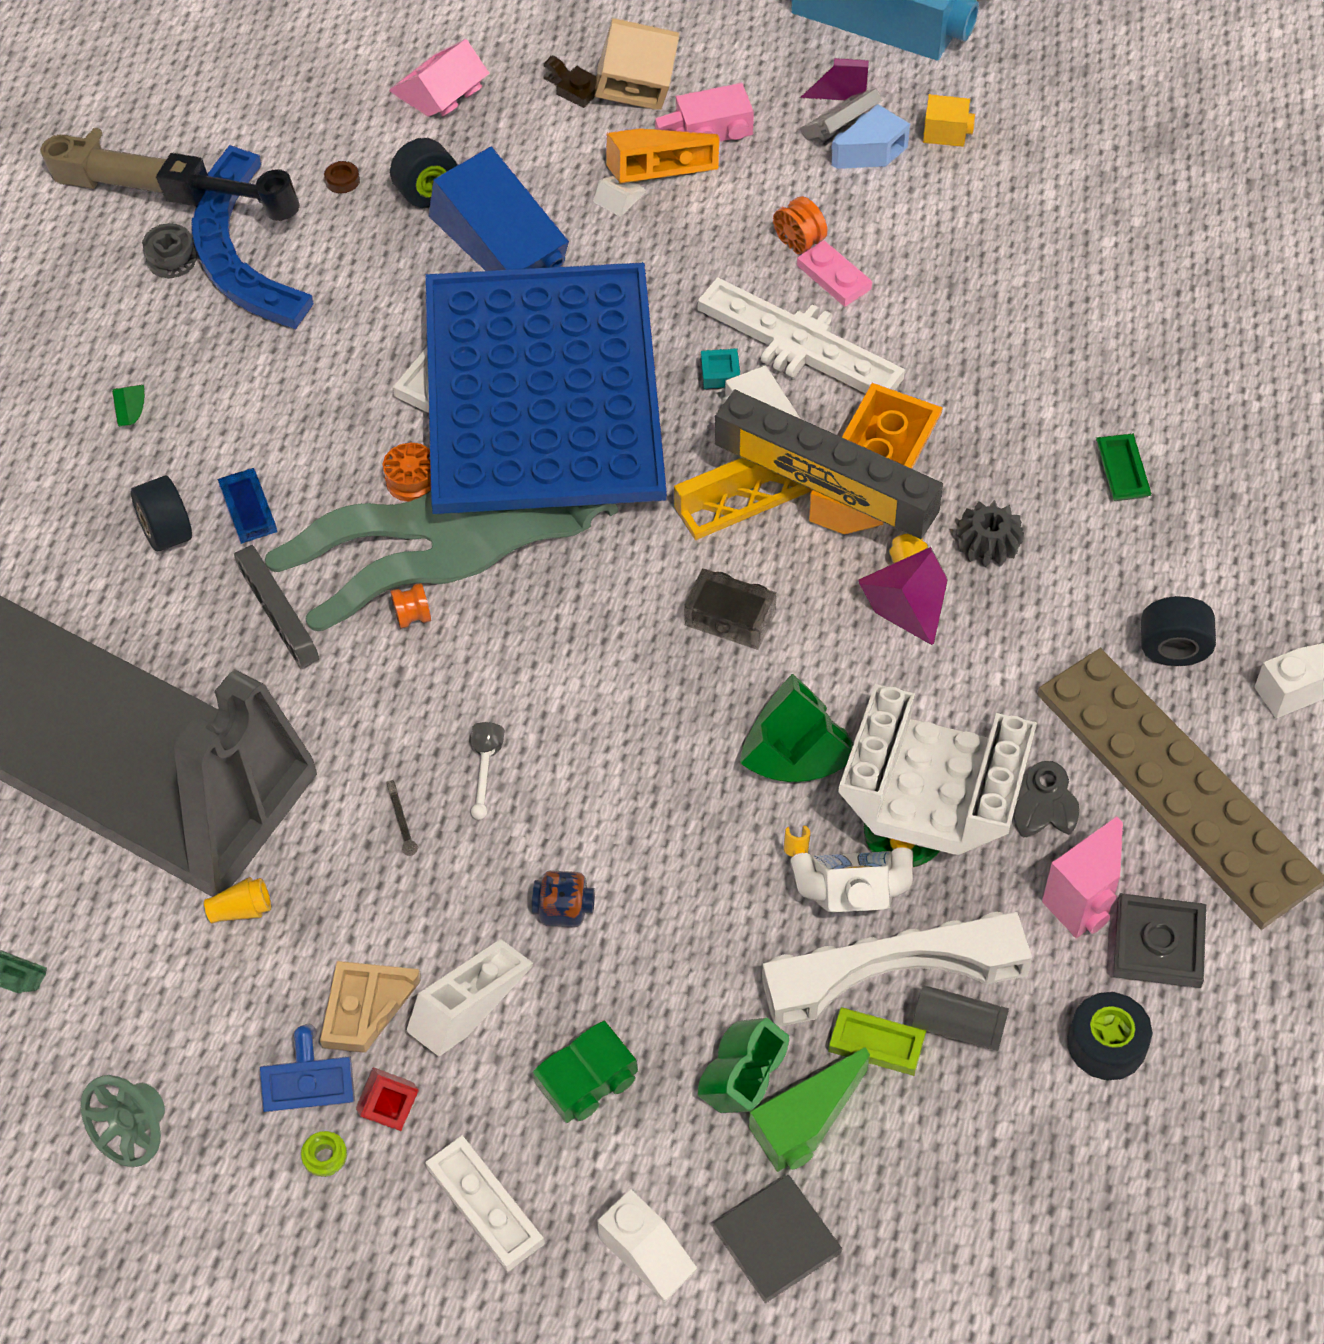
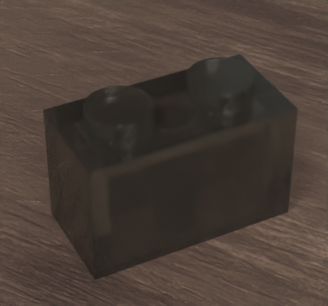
[684,568,776,650]

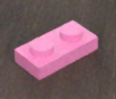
[797,240,872,307]

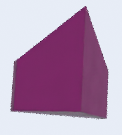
[800,58,869,101]
[858,547,948,645]

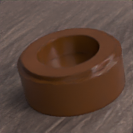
[324,161,360,194]

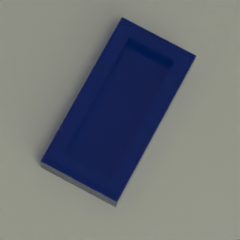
[218,468,278,544]

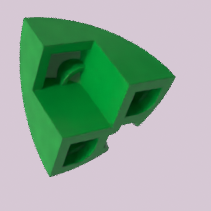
[740,674,854,782]

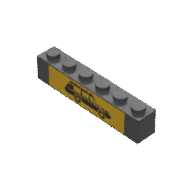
[715,389,943,539]

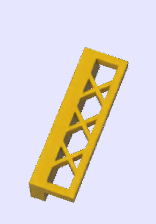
[674,457,812,540]

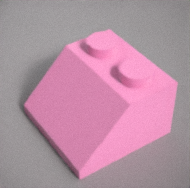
[389,39,489,117]
[1042,817,1123,939]

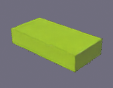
[828,1007,926,1076]

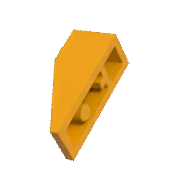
[606,128,720,183]

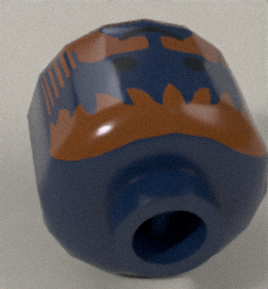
[532,870,595,928]

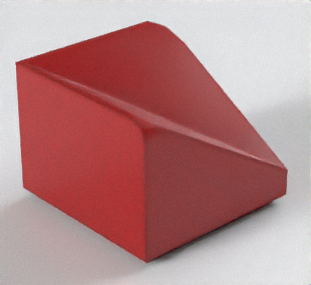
[356,1067,419,1131]

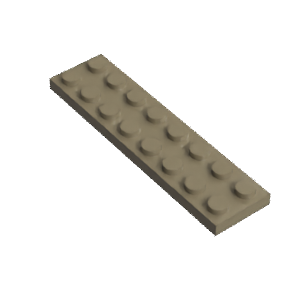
[1037,647,1324,930]

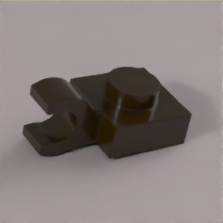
[543,56,596,108]

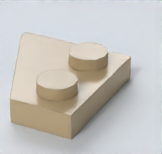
[320,961,421,1053]

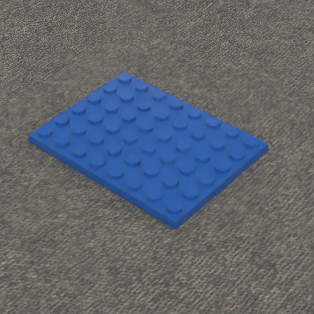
[425,262,667,514]

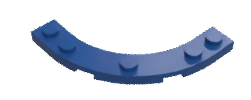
[192,145,314,329]

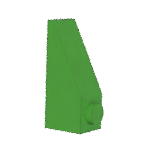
[749,1047,870,1172]

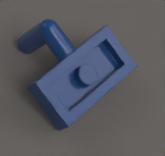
[260,1024,355,1112]

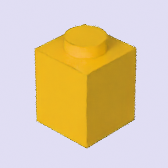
[923,94,975,147]

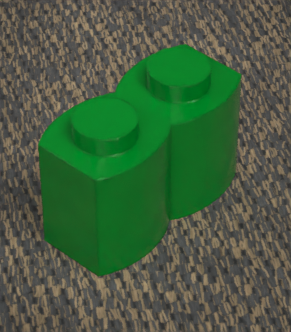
[698,1018,789,1113]
[533,1020,638,1123]

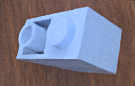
[831,104,910,169]

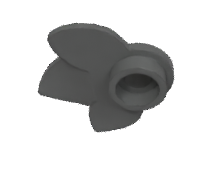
[1014,761,1079,838]

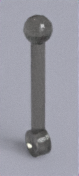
[386,779,418,856]

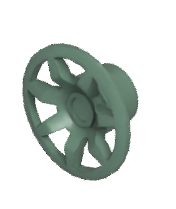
[80,1075,165,1167]

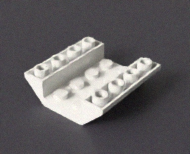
[838,684,1037,855]

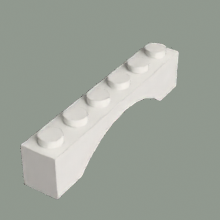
[762,912,1032,1027]

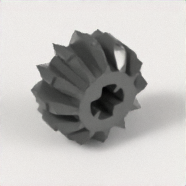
[956,500,1024,568]

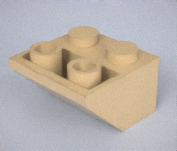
[595,18,679,110]

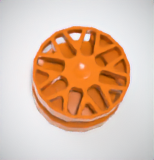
[773,196,828,254]
[383,442,431,502]

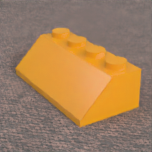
[809,383,943,534]

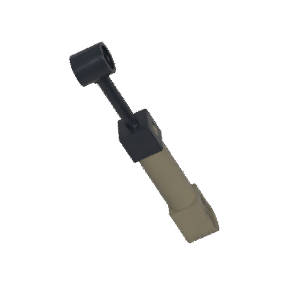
[40,128,300,221]

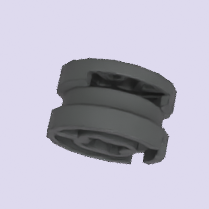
[142,223,197,279]

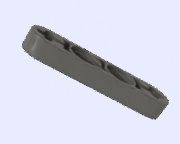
[234,545,320,669]

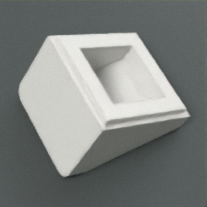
[593,176,646,216]

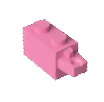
[655,83,754,142]

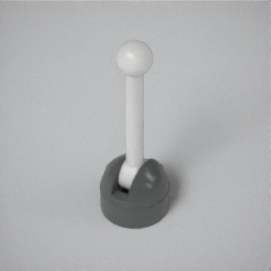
[471,722,505,820]

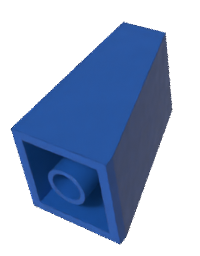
[428,146,569,271]

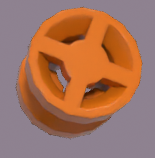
[390,583,431,629]

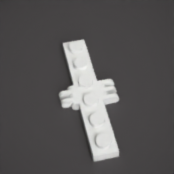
[698,277,905,394]

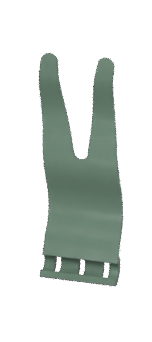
[265,491,618,631]

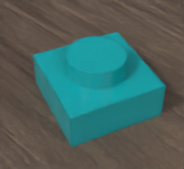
[701,348,741,389]

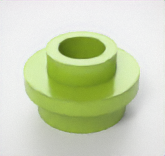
[301,1131,347,1177]

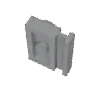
[800,88,882,141]

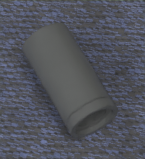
[912,985,1009,1051]

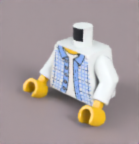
[783,825,915,912]

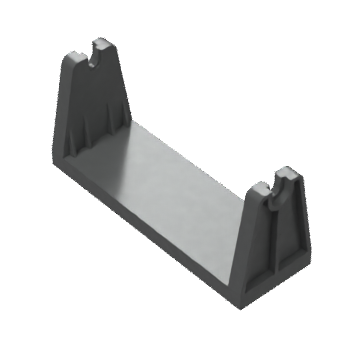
[0,596,317,897]

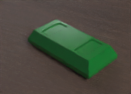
[1096,433,1152,501]

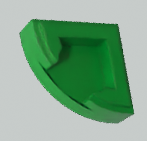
[112,384,145,426]

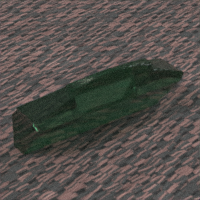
[0,950,47,994]

